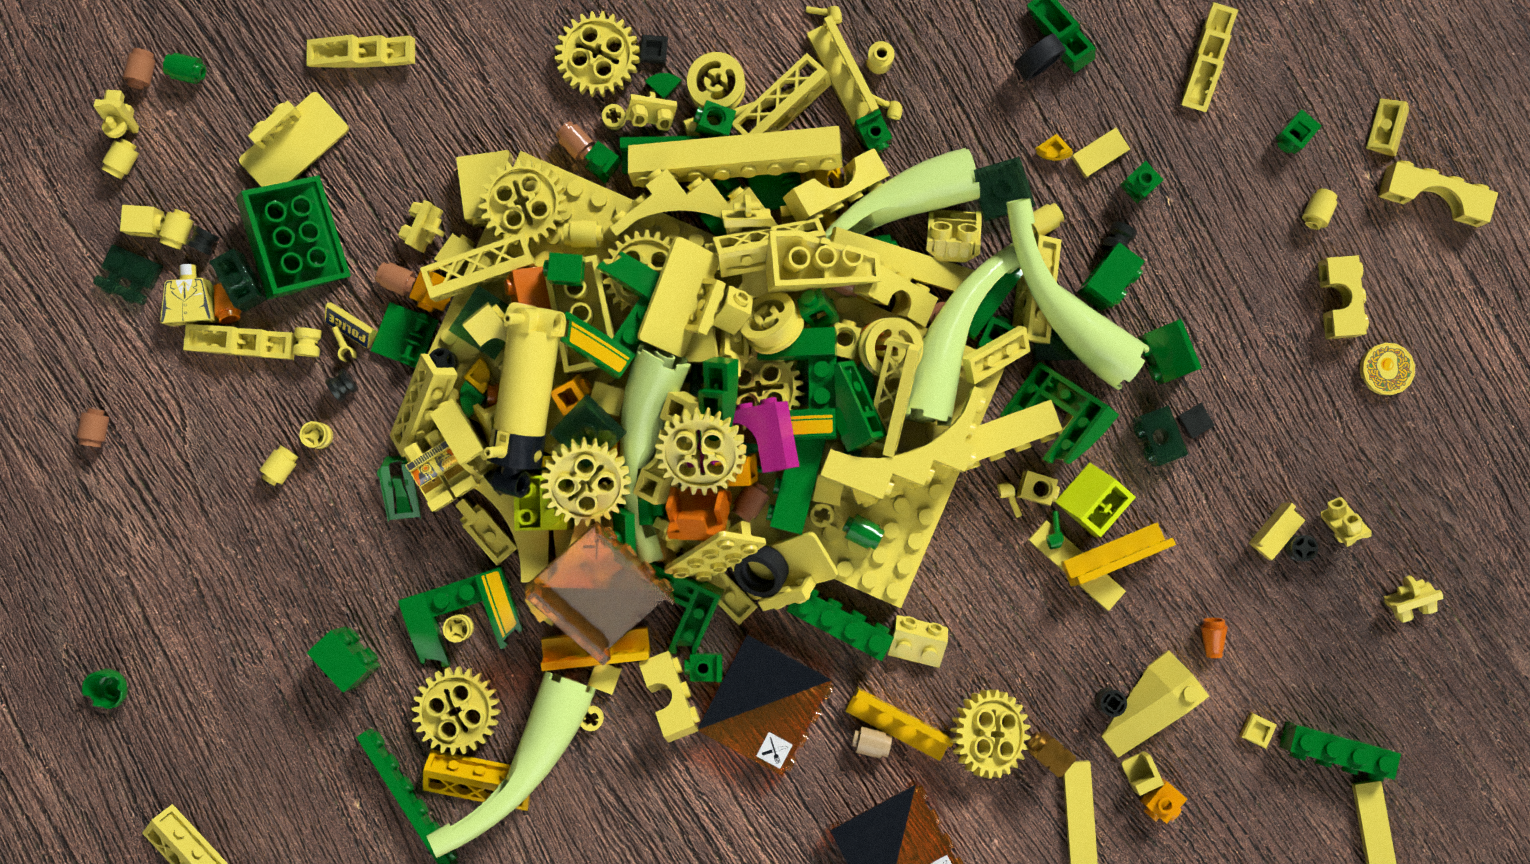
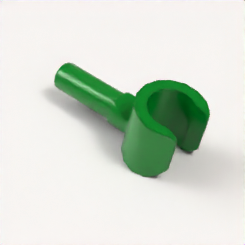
[1046,511,1064,550]

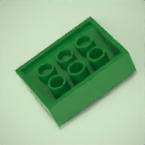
[236,175,351,300]

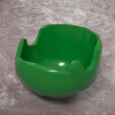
[82,668,128,709]

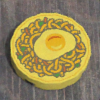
[1360,343,1415,395]

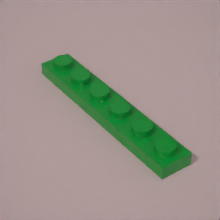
[356,728,458,864]

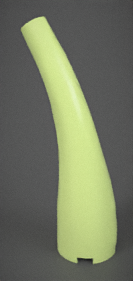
[825,148,980,239]
[1006,198,1149,390]
[905,243,1020,426]
[619,342,691,566]
[426,671,596,858]

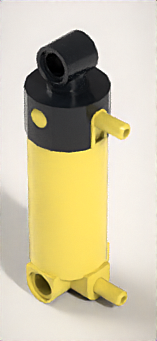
[484,302,566,498]

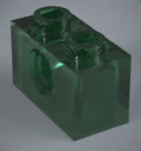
[209,249,267,312]
[1133,405,1189,467]

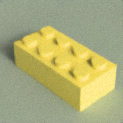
[545,255,615,376]

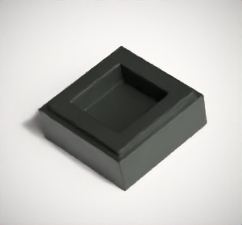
[640,34,668,65]
[1177,403,1215,439]

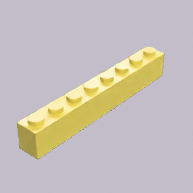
[628,126,843,187]
[850,400,1062,508]

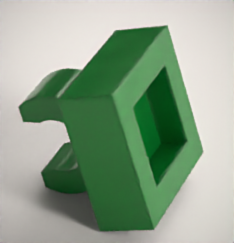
[638,498,667,525]

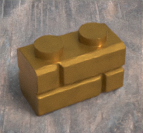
[1027,731,1076,778]

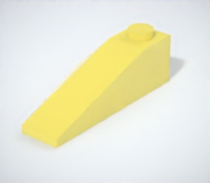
[765,230,882,293]
[1101,650,1209,758]

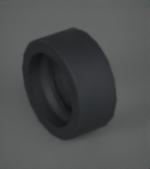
[1014,33,1066,81]
[734,545,789,598]

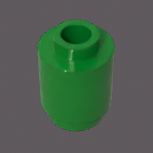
[163,53,206,84]
[842,514,884,550]

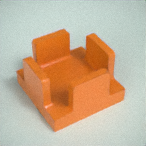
[666,487,733,541]

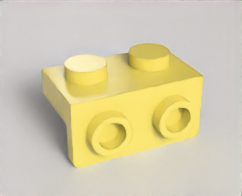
[888,615,948,668]

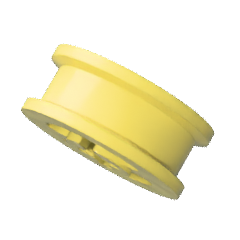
[687,52,746,109]
[740,292,804,354]
[858,318,923,379]

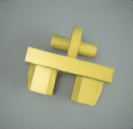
[94,90,139,138]
[625,91,677,131]
[721,194,773,235]
[398,200,445,253]
[1320,497,1372,547]
[1384,575,1443,623]

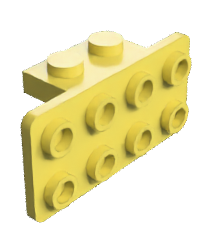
[239,92,349,187]
[637,237,726,357]
[664,521,766,582]
[731,532,838,611]

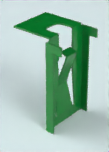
[377,455,422,522]

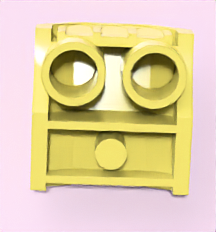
[926,209,982,263]

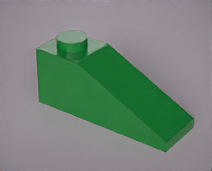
[834,361,887,452]

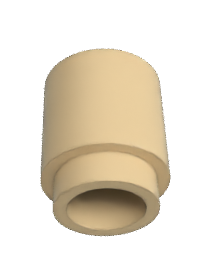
[851,726,892,758]

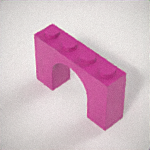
[687,397,800,473]

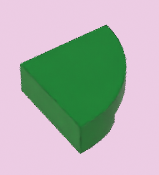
[645,73,682,100]
[460,380,487,418]

